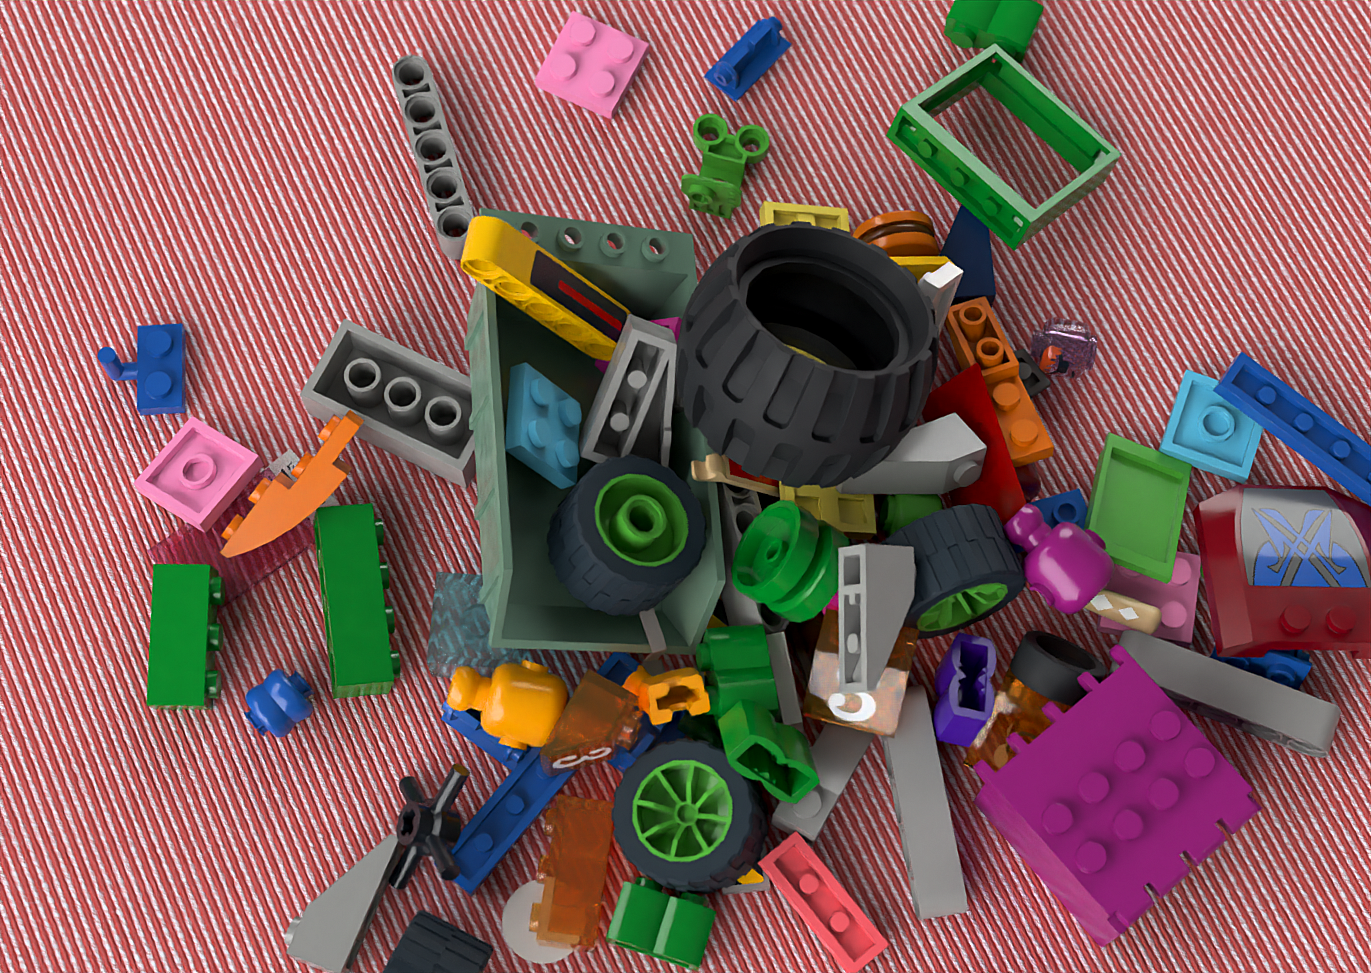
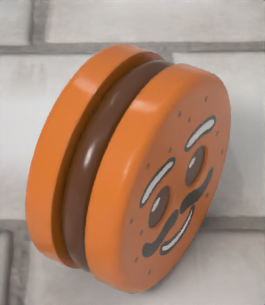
[853,210,939,257]

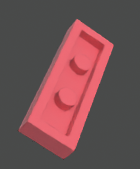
[758,831,890,973]

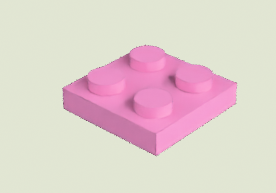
[535,11,649,120]
[133,416,264,533]
[1097,551,1201,648]

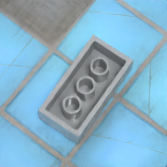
[300,318,476,489]

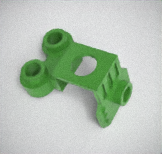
[681,114,769,220]

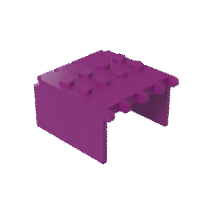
[973,644,1262,948]

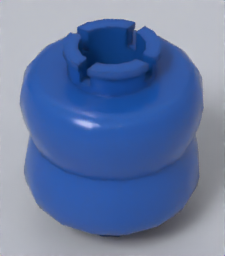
[244,669,315,738]

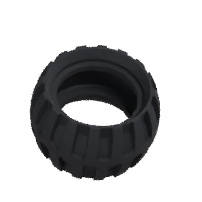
[676,221,939,488]

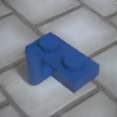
[97,323,186,415]

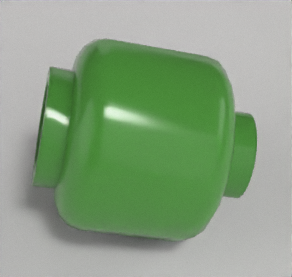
[878,494,943,538]

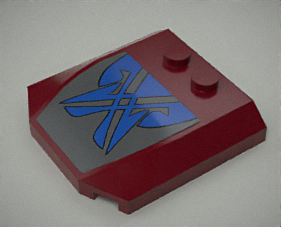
[1193,484,1371,659]

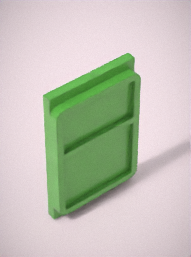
[1083,432,1192,584]

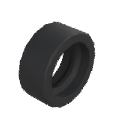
[1009,631,1106,706]

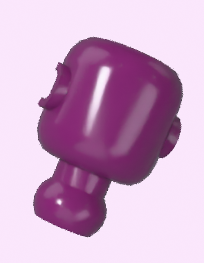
[1002,503,1115,615]

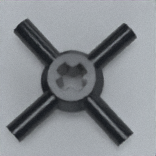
[388,764,470,890]

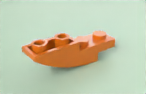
[945,296,1054,467]
[220,410,365,558]

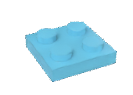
[505,362,582,489]
[1158,369,1263,484]

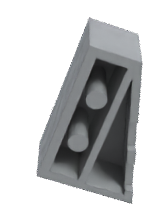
[578,314,677,467]

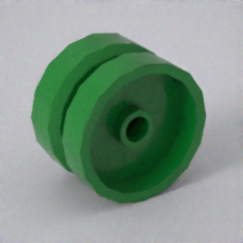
[731,500,850,623]

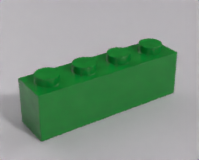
[313,503,400,699]

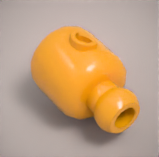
[446,660,568,750]

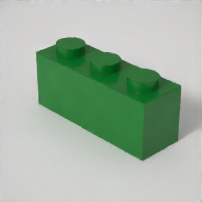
[146,564,225,710]

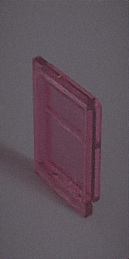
[147,467,315,615]

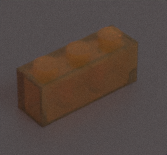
[529,795,614,953]

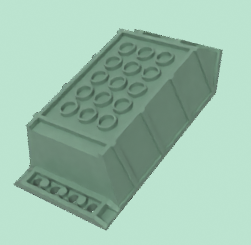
[464,208,726,655]

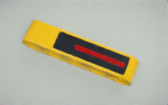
[460,216,631,361]

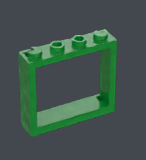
[886,43,1122,251]

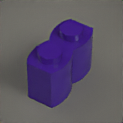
[932,632,996,747]

